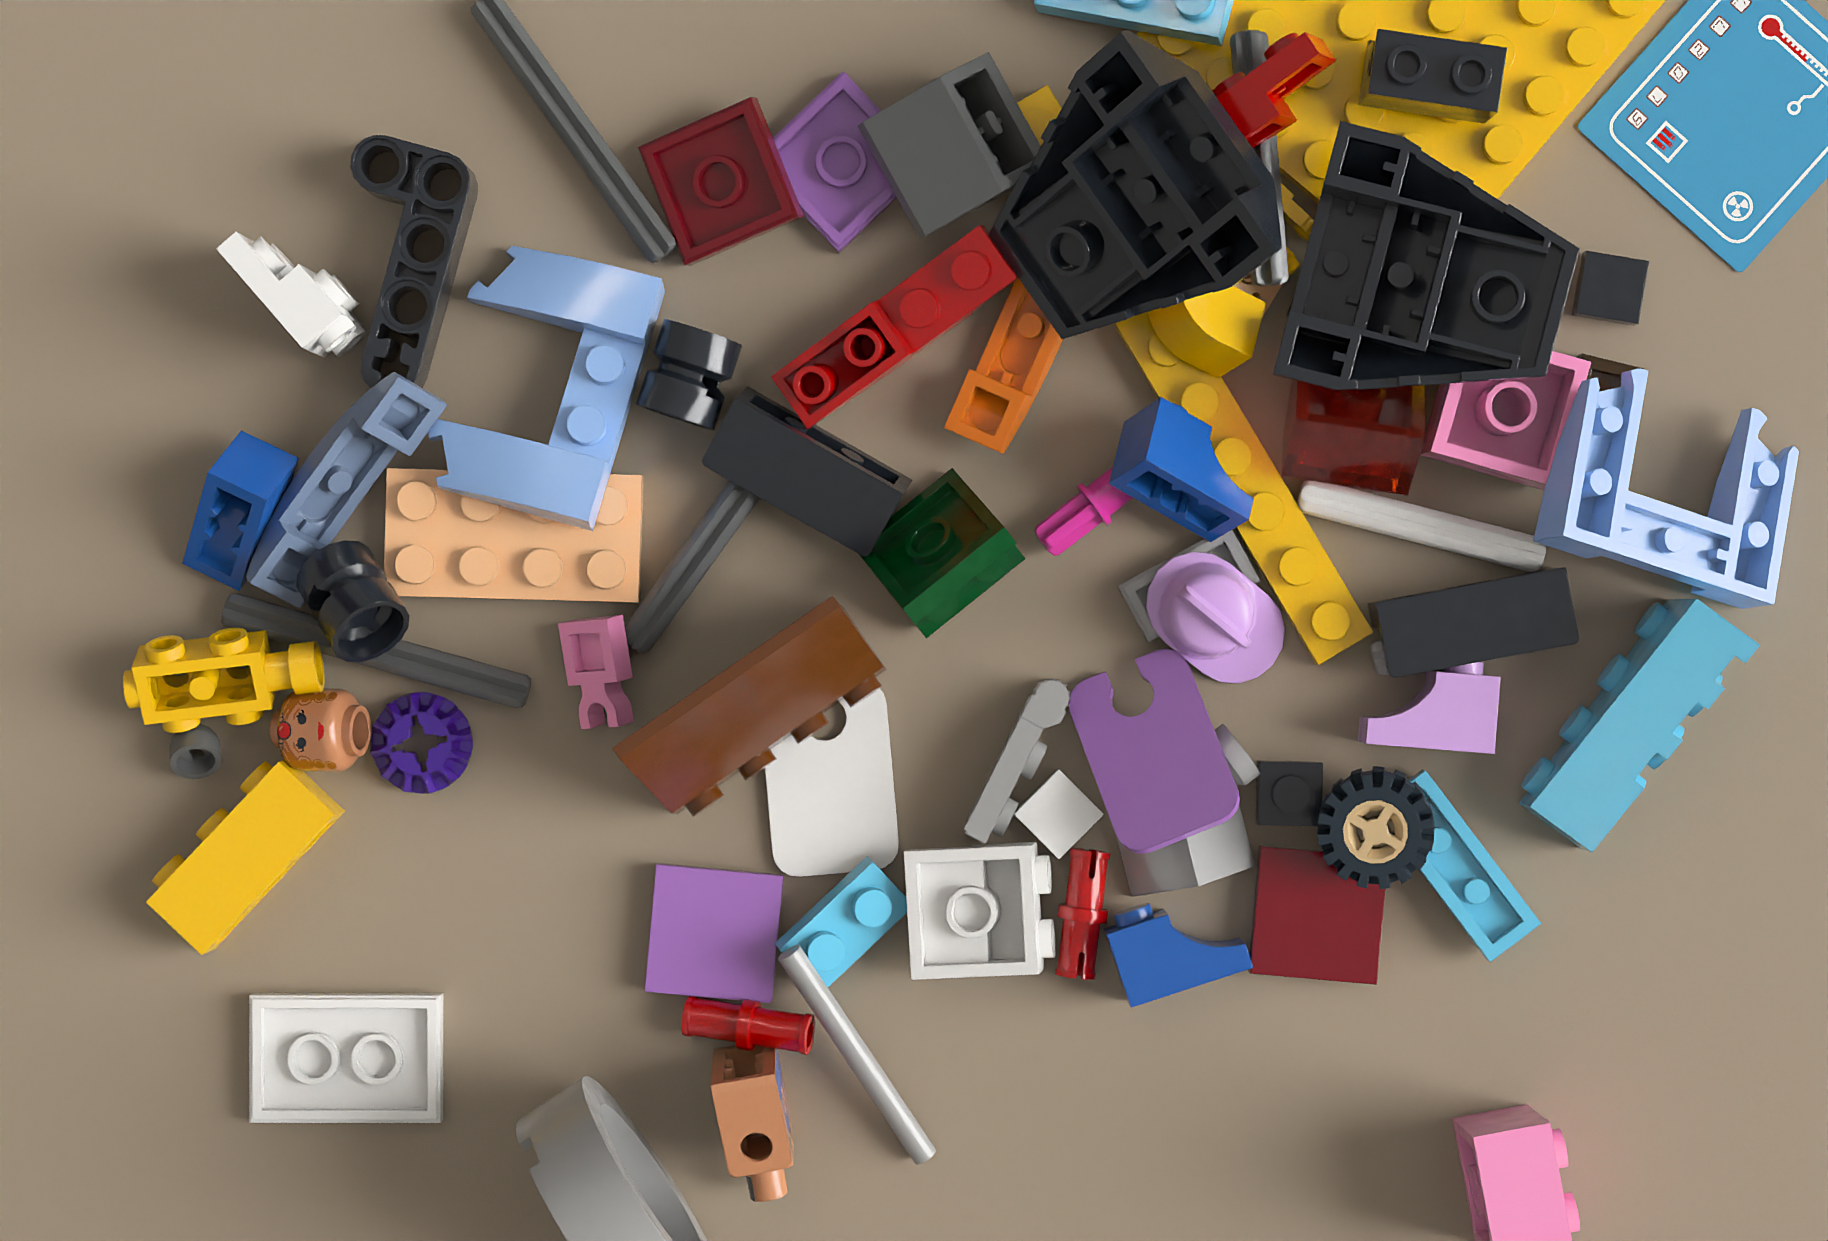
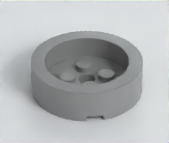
[515,1076,707,1241]

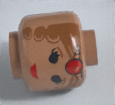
[270,688,371,772]

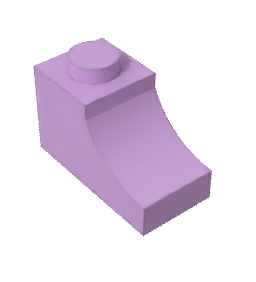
[1358,662,1501,754]

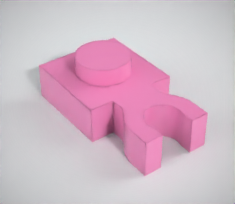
[558,615,634,729]

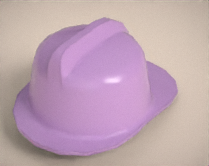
[1146,552,1285,683]

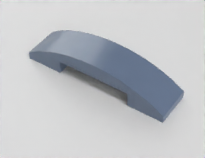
[246,372,447,608]

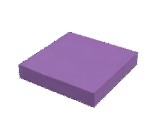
[773,71,897,253]
[645,863,784,1003]

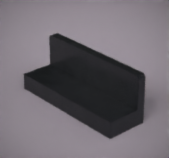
[702,386,912,556]
[1368,567,1579,678]

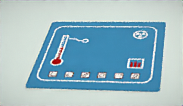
[1578,0,1828,272]

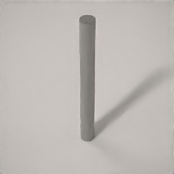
[778,945,936,1165]

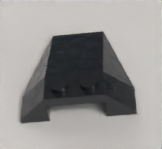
[988,30,1282,339]
[1273,121,1580,391]

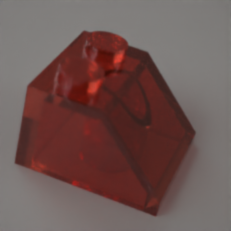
[1281,380,1425,496]

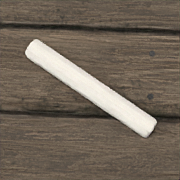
[1297,478,1546,572]

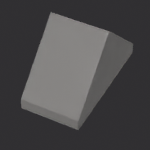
[1116,804,1255,897]

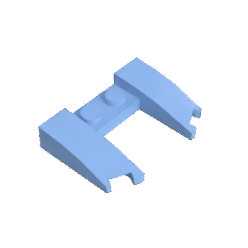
[428,246,665,531]
[1533,368,1799,609]

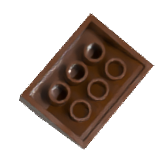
[612,596,887,817]

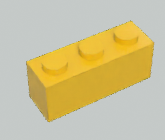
[146,760,345,955]

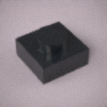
[1256,760,1323,826]

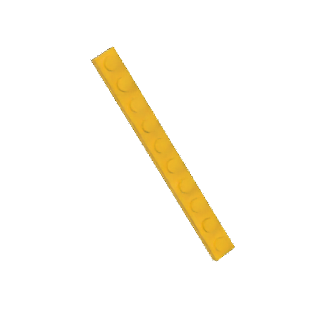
[1017,85,1373,665]

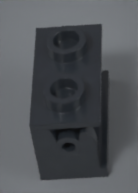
[1358,29,1507,124]

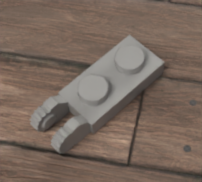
[962,678,1071,844]

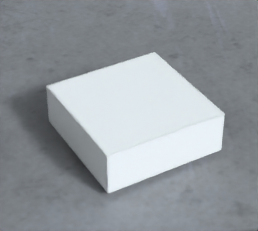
[1014,769,1104,859]

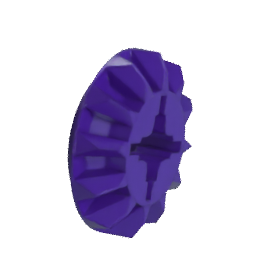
[370,692,473,794]

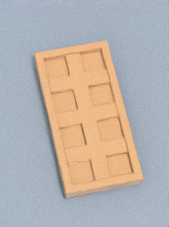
[384,468,644,603]

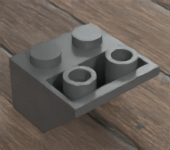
[857,52,1041,239]

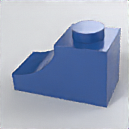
[1109,397,1254,542]
[182,430,299,591]
[1103,903,1253,1008]

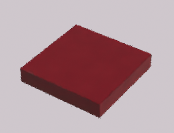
[638,97,804,266]
[1248,845,1386,985]

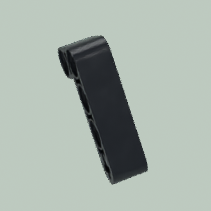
[350,135,478,388]

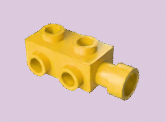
[123,628,325,733]

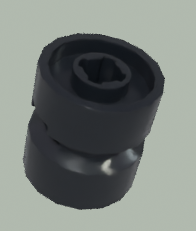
[636,319,742,431]
[296,540,410,662]

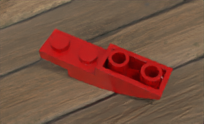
[1212,32,1336,148]
[771,225,1018,429]

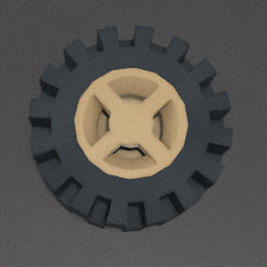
[1317,766,1435,889]

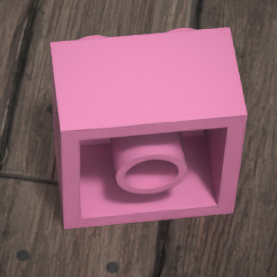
[1420,351,1591,490]
[1452,1104,1580,1241]

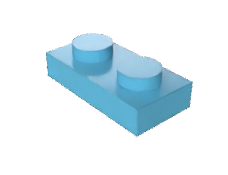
[775,856,907,987]

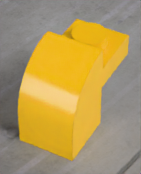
[1147,286,1266,378]

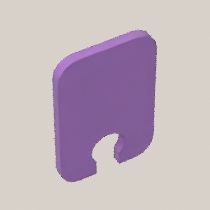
[1068,649,1240,854]

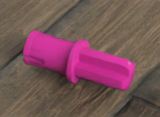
[1034,466,1133,556]

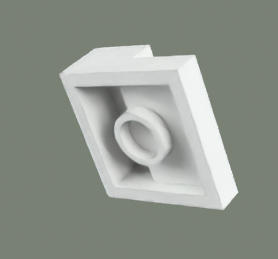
[216,232,367,358]
[904,842,1055,980]

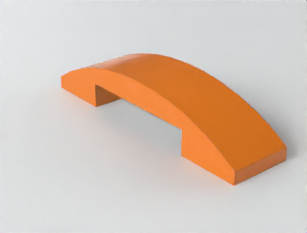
[944,278,1063,454]

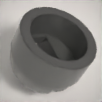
[169,723,222,779]

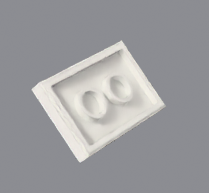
[249,993,443,1123]

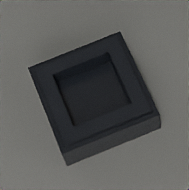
[1572,250,1649,326]

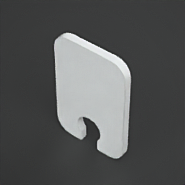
[765,688,899,877]

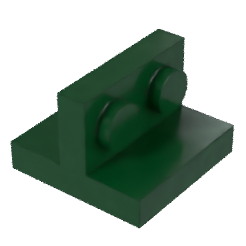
[859,468,1025,639]

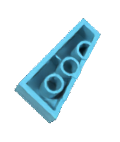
[1519,599,1760,852]

